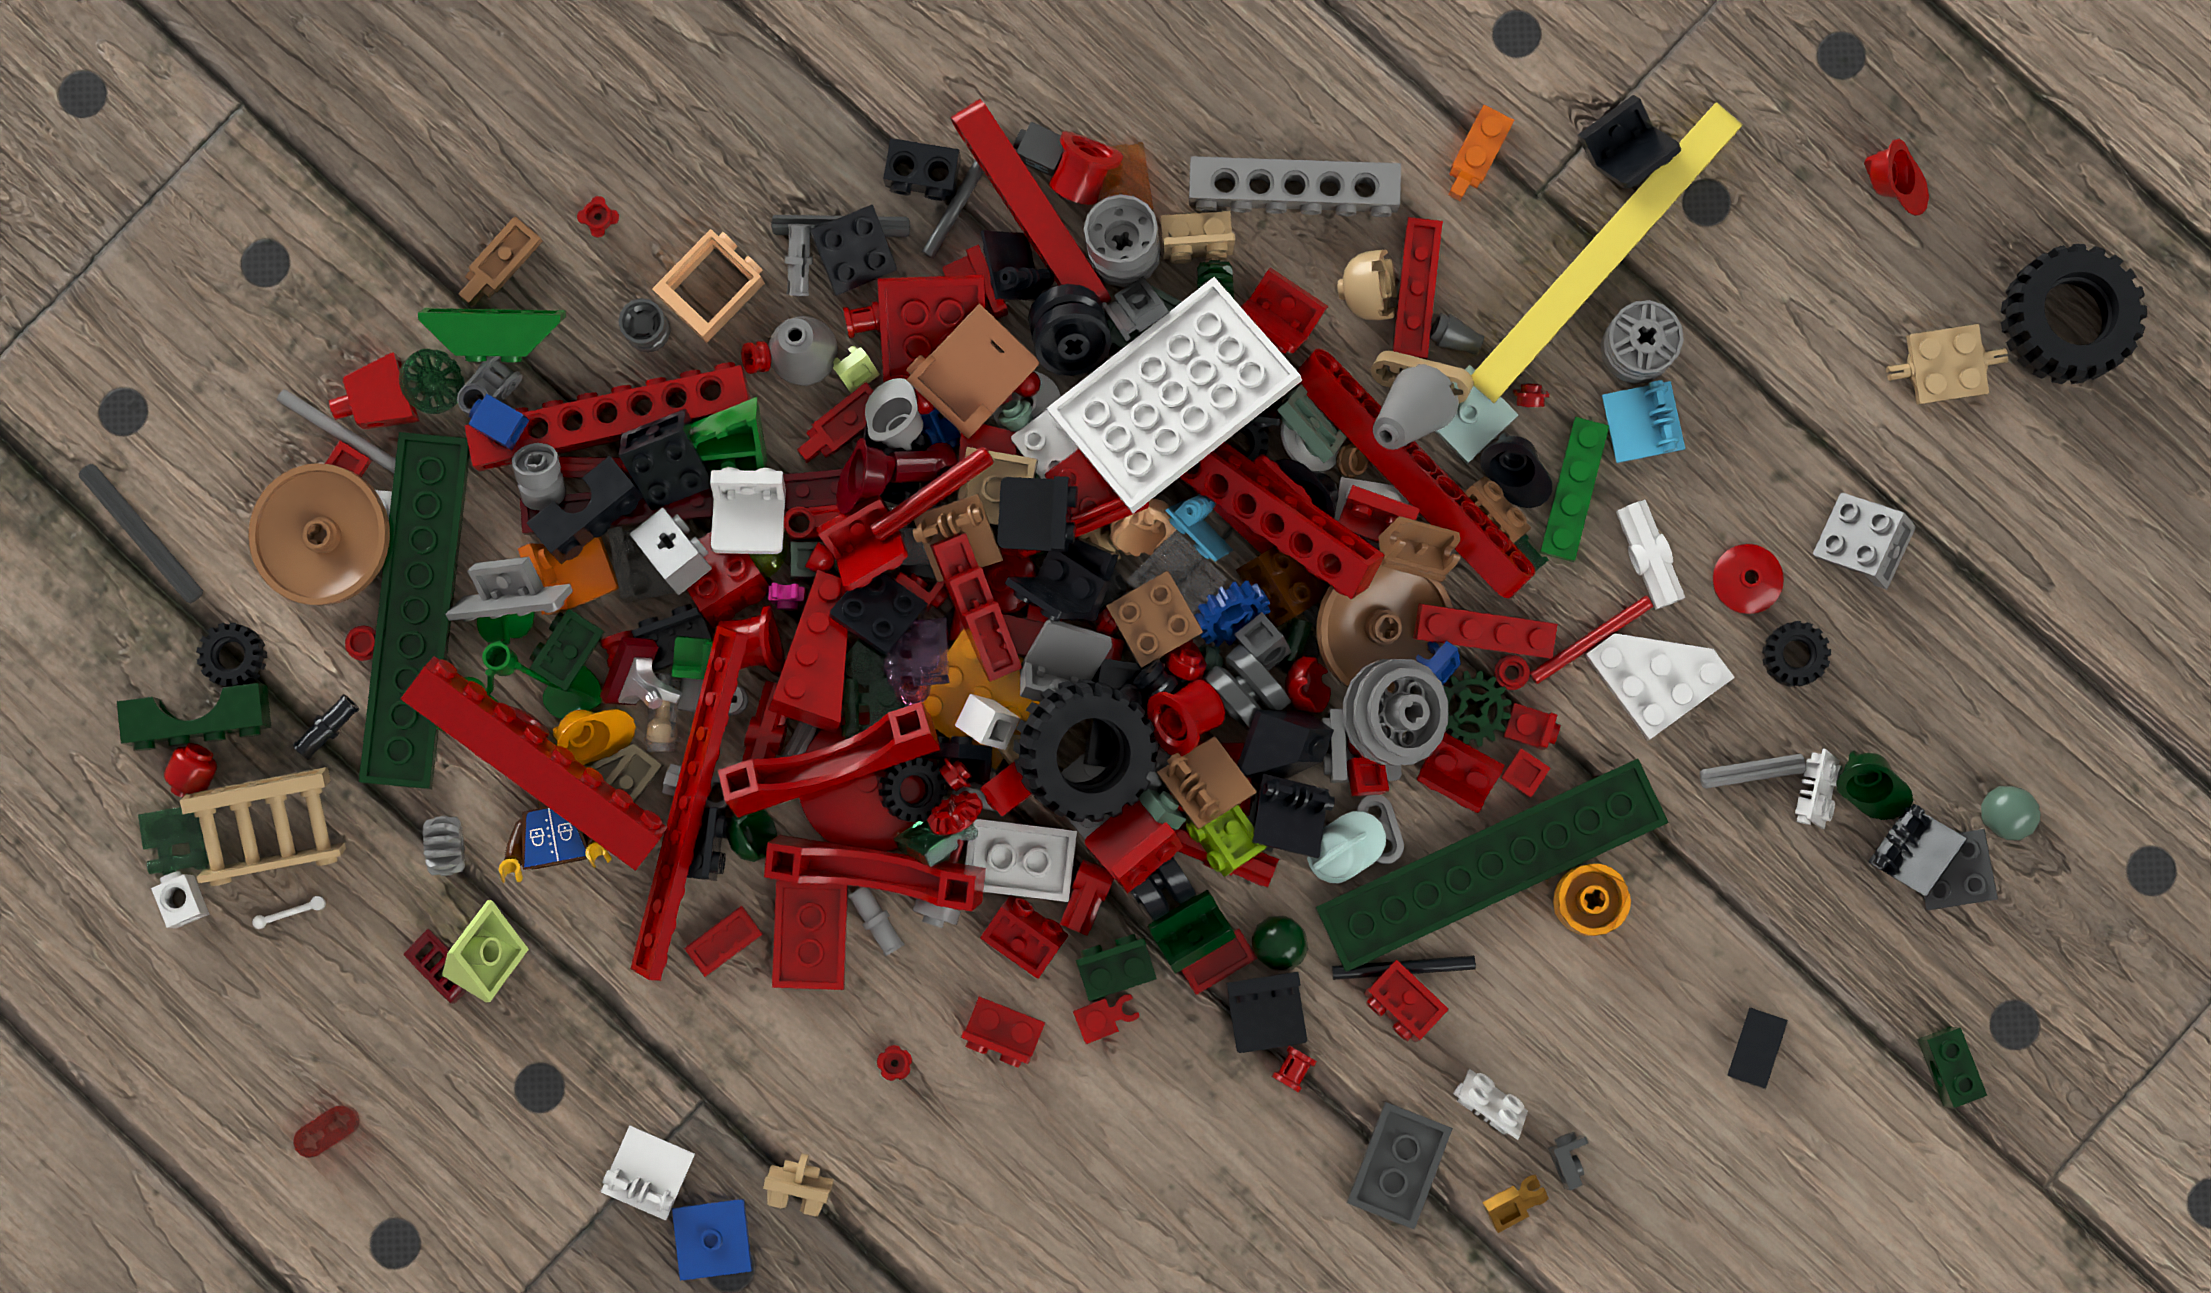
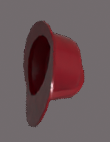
[836,438,896,514]

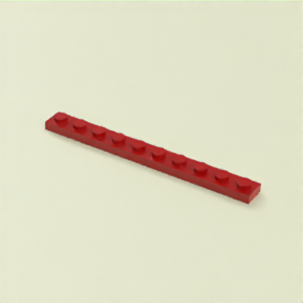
[630,625,748,981]

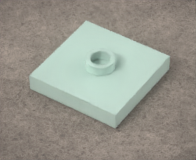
[1435,365,1518,464]

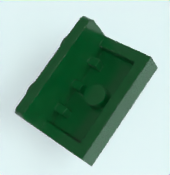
[1147,890,1236,974]

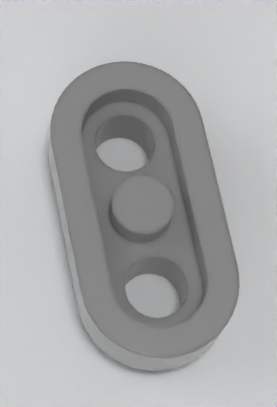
[1357,795,1404,864]

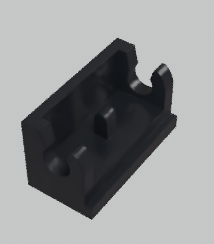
[1727,1007,1788,1090]

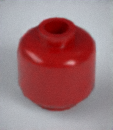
[164,743,218,798]

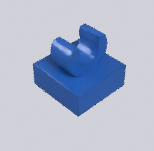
[1416,641,1461,685]

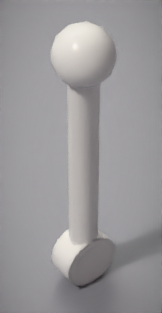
[252,896,326,929]

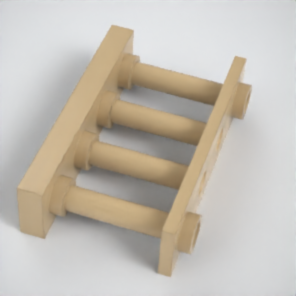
[179,767,346,886]

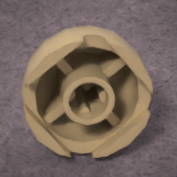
[1337,249,1397,320]

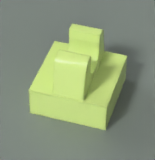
[832,346,880,393]

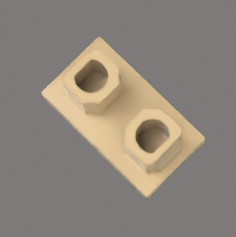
[763,1153,834,1217]

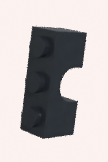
[527,456,643,564]

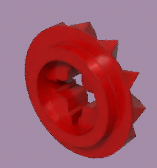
[927,791,983,835]

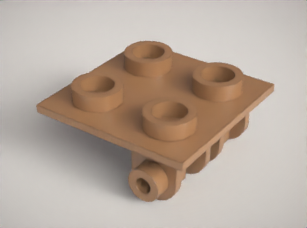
[913,494,1003,582]
[1106,570,1203,668]
[1157,736,1257,830]

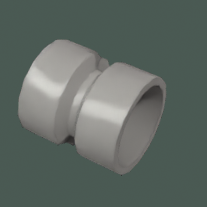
[512,443,566,511]

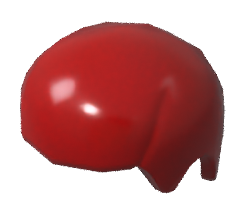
[1285,657,1331,713]

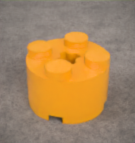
[1553,864,1631,936]

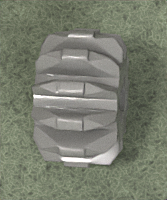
[423,816,466,876]

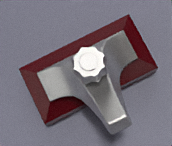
[600,637,682,710]

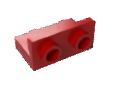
[1338,485,1420,543]
[1416,733,1505,813]
[980,895,1069,979]
[1364,960,1449,1042]

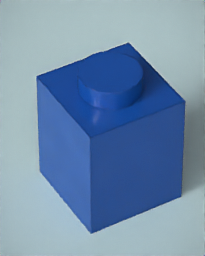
[469,393,530,451]

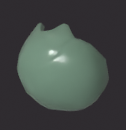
[1981,786,2041,841]

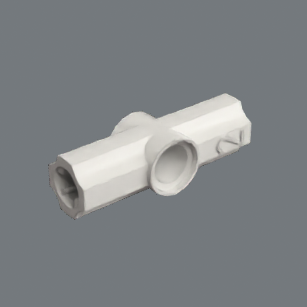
[1616,500,1685,610]

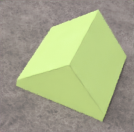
[442,900,529,1002]

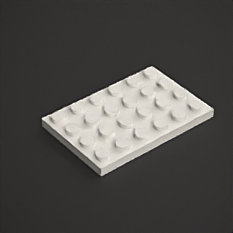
[1046,277,1302,513]

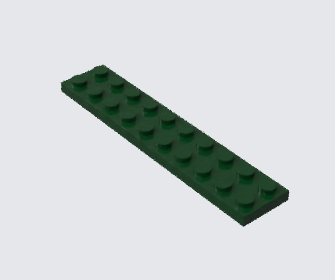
[359,432,470,790]
[1315,758,1669,972]

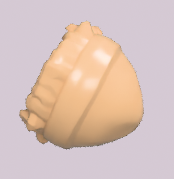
[1110,498,1176,557]

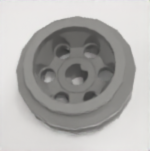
[1343,659,1448,765]

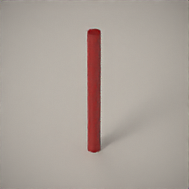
[1530,595,1654,685]

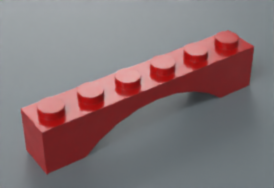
[718,702,941,818]
[764,835,986,912]

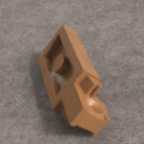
[459,217,543,307]

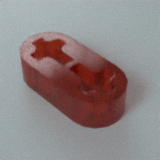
[293,1105,360,1158]

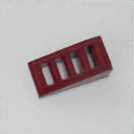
[403,929,467,1004]

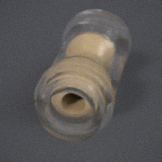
[644,673,681,753]

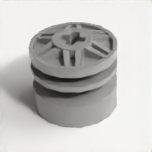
[1084,194,1161,287]
[1600,300,1684,384]

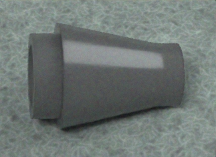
[1430,313,1484,355]

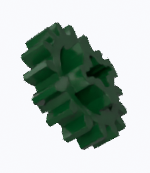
[1443,671,1511,748]

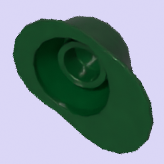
[1836,751,1913,820]

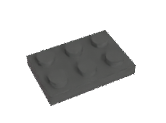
[1346,1102,1453,1230]

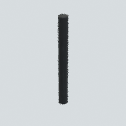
[1332,955,1476,980]

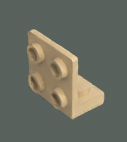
[1160,211,1235,264]

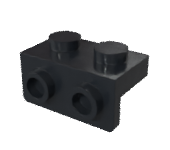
[631,604,712,673]
[921,736,992,782]

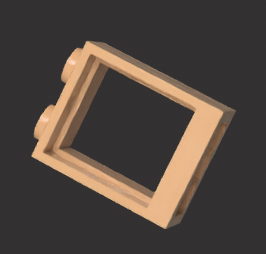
[652,229,765,343]

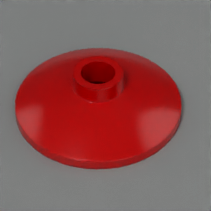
[1713,544,1784,614]

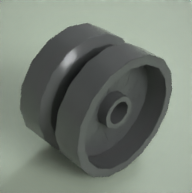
[1202,644,1291,732]

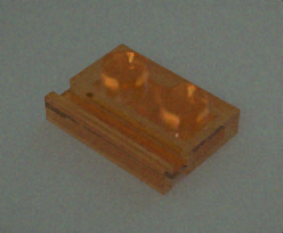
[1100,142,1154,212]

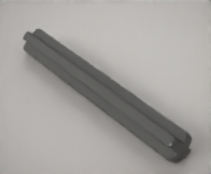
[78,464,203,604]

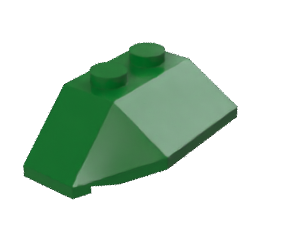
[418,308,566,362]

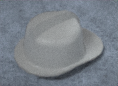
[865,378,923,451]

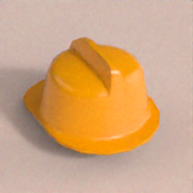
[553,709,636,765]

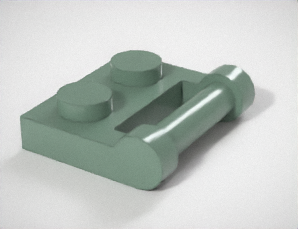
[1277,384,1347,463]

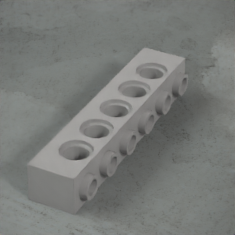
[1189,156,1401,217]

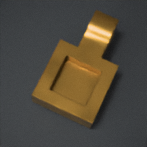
[1482,1175,1549,1233]

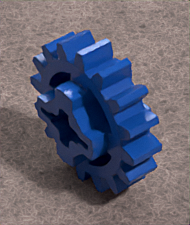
[1194,581,1270,647]

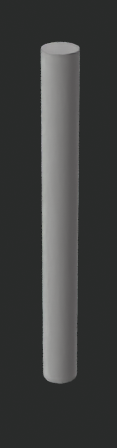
[277,389,396,474]

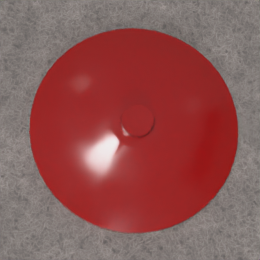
[799,712,938,852]

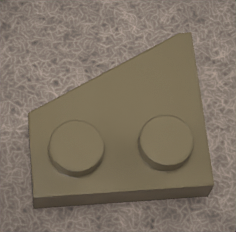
[589,744,664,803]

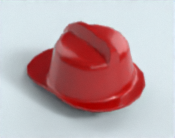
[1864,138,1929,216]

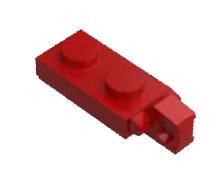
[797,382,874,463]

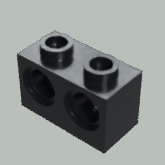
[883,138,961,201]

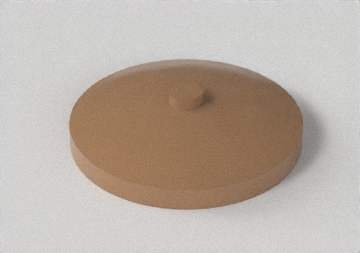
[248,463,390,606]
[1316,564,1453,693]

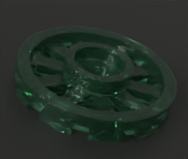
[399,349,465,414]

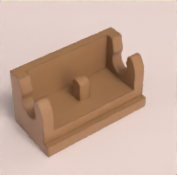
[1378,516,1460,582]

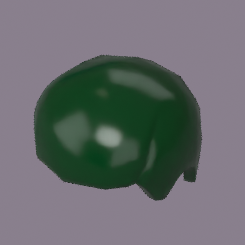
[726,809,777,862]
[1252,915,1309,972]

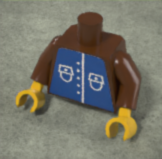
[498,799,612,883]

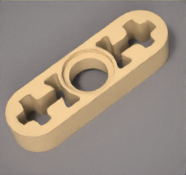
[1371,351,1474,404]

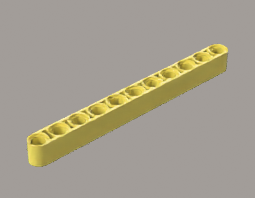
[1471,102,1743,403]

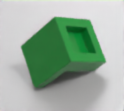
[672,636,714,680]

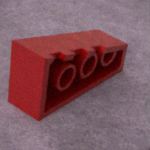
[768,570,848,734]

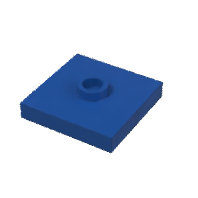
[672,1199,753,1281]

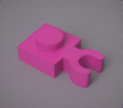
[768,583,808,611]

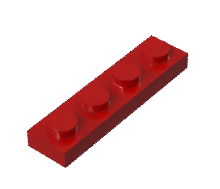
[1392,217,1443,360]
[1413,603,1558,659]

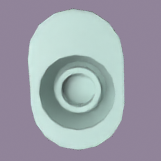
[1307,811,1386,883]

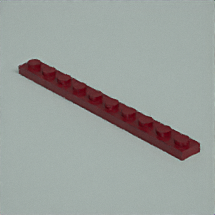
[520,469,869,535]

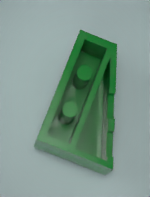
[690,397,767,474]

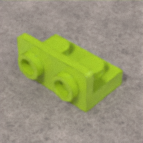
[1185,805,1267,877]

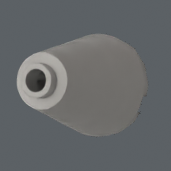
[768,316,838,386]
[1373,364,1459,450]

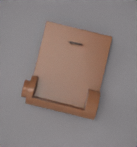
[906,304,1040,439]

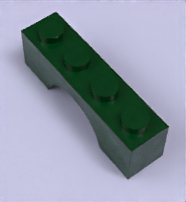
[117,683,272,751]

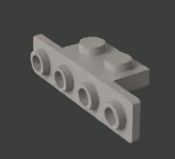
[446,557,573,622]

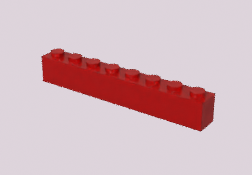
[401,656,667,871]

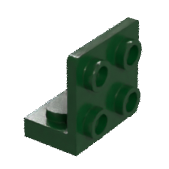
[1075,933,1157,1001]

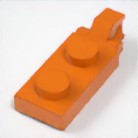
[1448,105,1515,202]

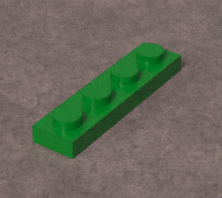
[1539,417,1609,562]

